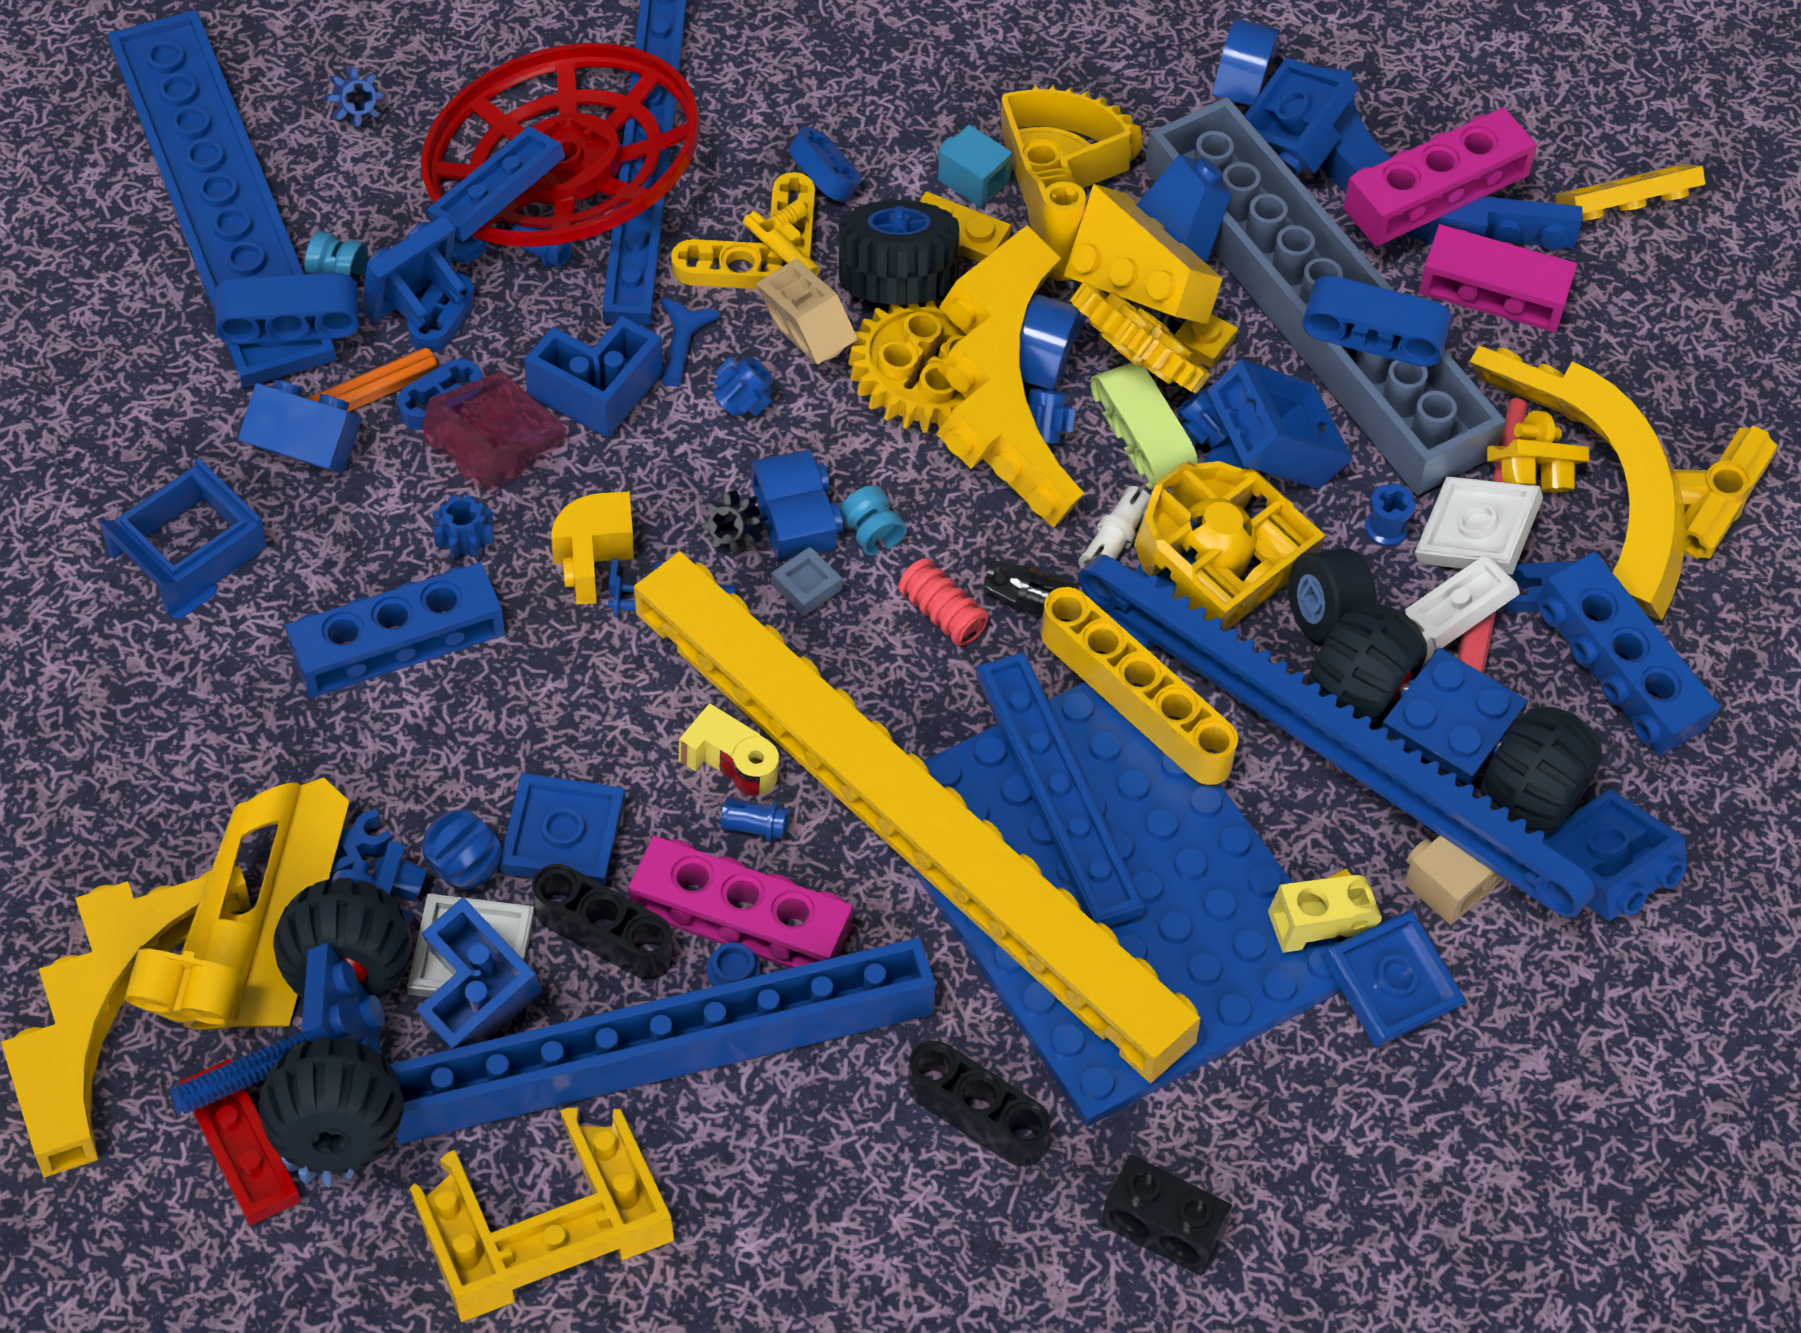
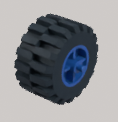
[839,200,959,305]

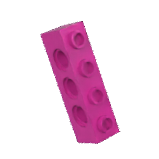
[1343,107,1537,247]
[628,835,853,968]

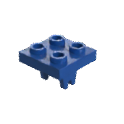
[362,215,466,329]

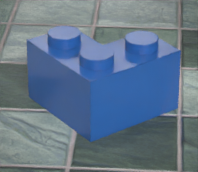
[524,316,663,438]
[416,897,543,1050]

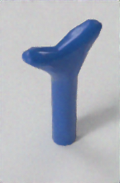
[660,298,720,387]

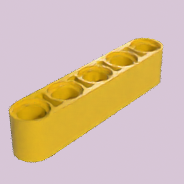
[1041,587,1238,785]

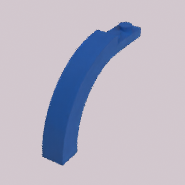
[1319,67,1582,250]

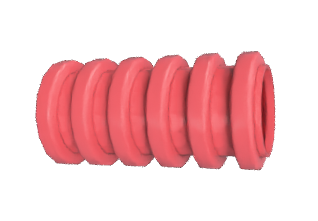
[898,558,989,646]

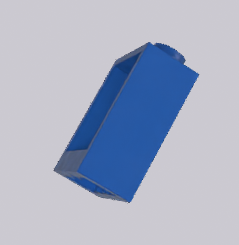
[1207,359,1353,489]

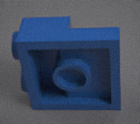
[1244,58,1359,176]
[1543,789,1687,921]

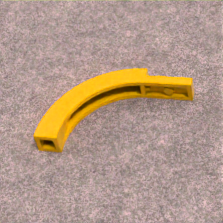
[1470,345,1686,621]

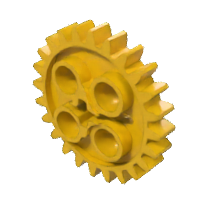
[1070,281,1212,394]
[848,300,966,433]

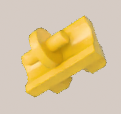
[1487,410,1589,492]

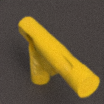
[743,200,820,276]

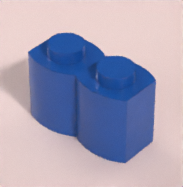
[751,449,843,561]

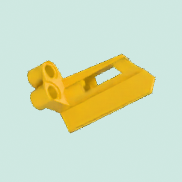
[124,777,350,1030]

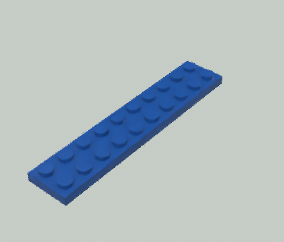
[107,10,337,388]

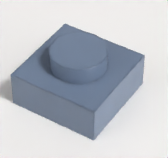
[771,547,843,617]

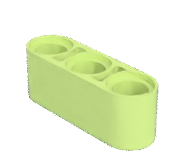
[1090,362,1198,490]

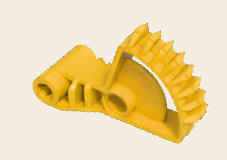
[1001,84,1143,281]

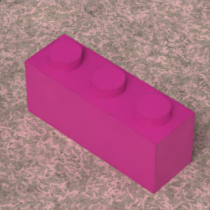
[1418,224,1578,333]

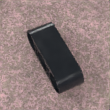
[532,864,673,980]
[907,1040,1050,1166]

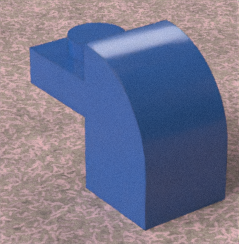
[1212,18,1281,106]
[1019,294,1086,390]

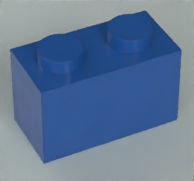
[237,379,362,474]

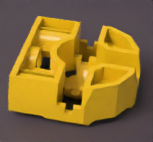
[1134,461,1326,631]

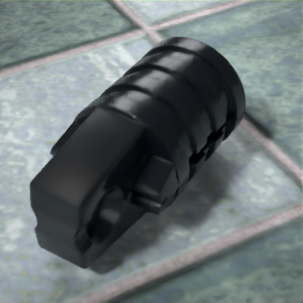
[983,560,1079,622]

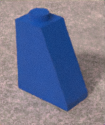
[1136,154,1232,263]

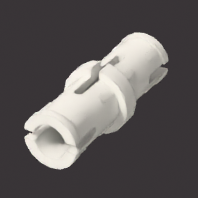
[1078,486,1150,569]

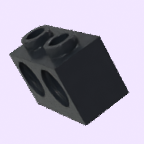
[1101,1154,1232,1276]

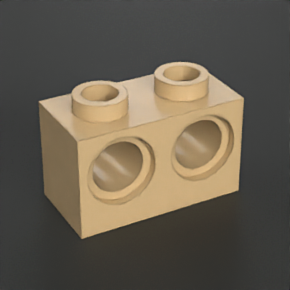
[756,259,858,365]

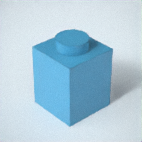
[937,125,1013,208]

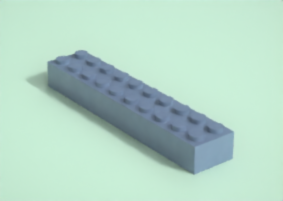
[1145,97,1506,496]

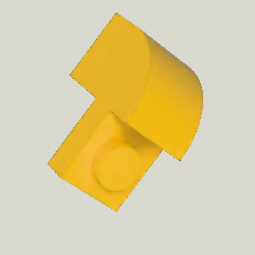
[551,491,634,605]

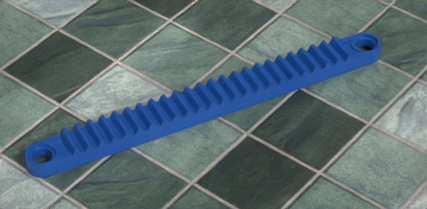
[1078,554,1595,918]

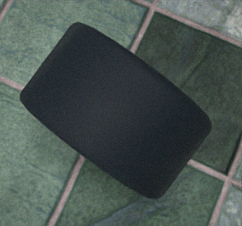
[1288,548,1377,643]

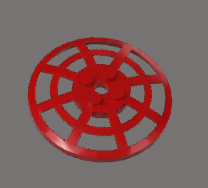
[421,43,700,247]

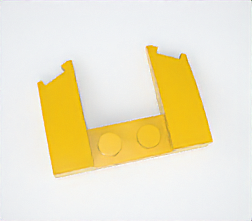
[410,1108,674,1323]

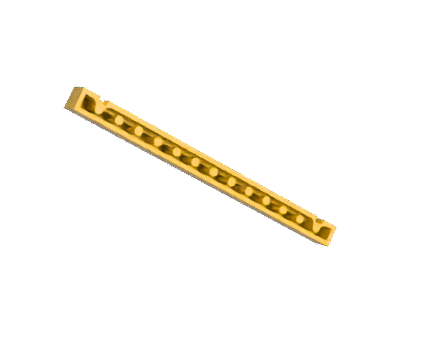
[634,551,1201,1084]

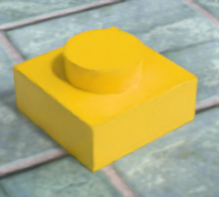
[1175,314,1238,369]

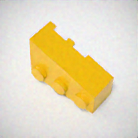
[1064,184,1223,324]

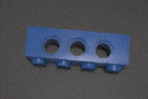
[1535,551,1721,756]
[285,562,505,699]

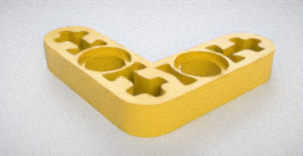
[671,172,815,289]

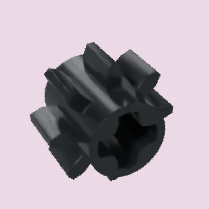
[701,490,768,555]

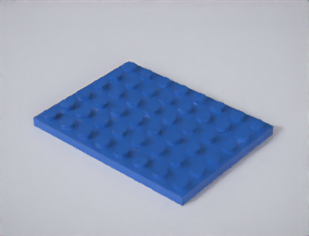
[905,682,1342,1127]

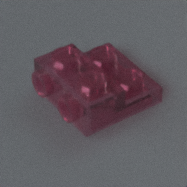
[421,372,567,488]

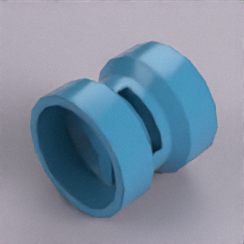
[304,230,368,284]
[840,485,907,556]

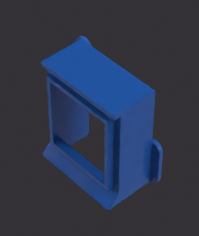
[100,458,267,619]

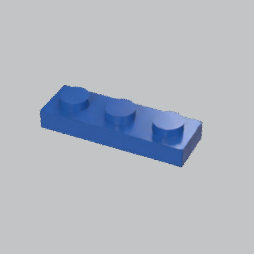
[426,126,565,242]

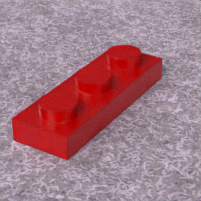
[179,1059,301,1226]

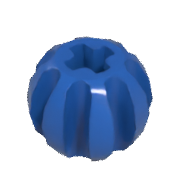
[422,809,502,890]

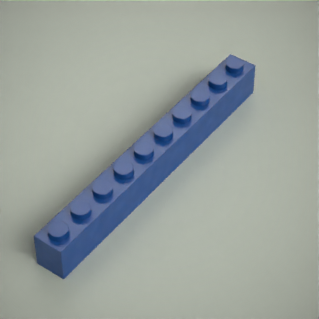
[389,937,936,1145]

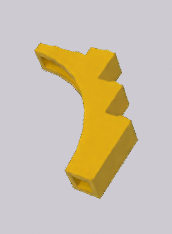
[936,225,1084,528]
[1,865,251,1178]

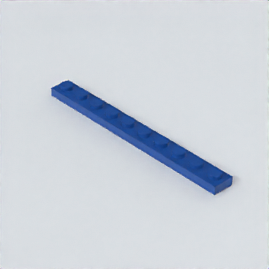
[602,0,688,326]

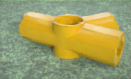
[1674,425,1778,559]

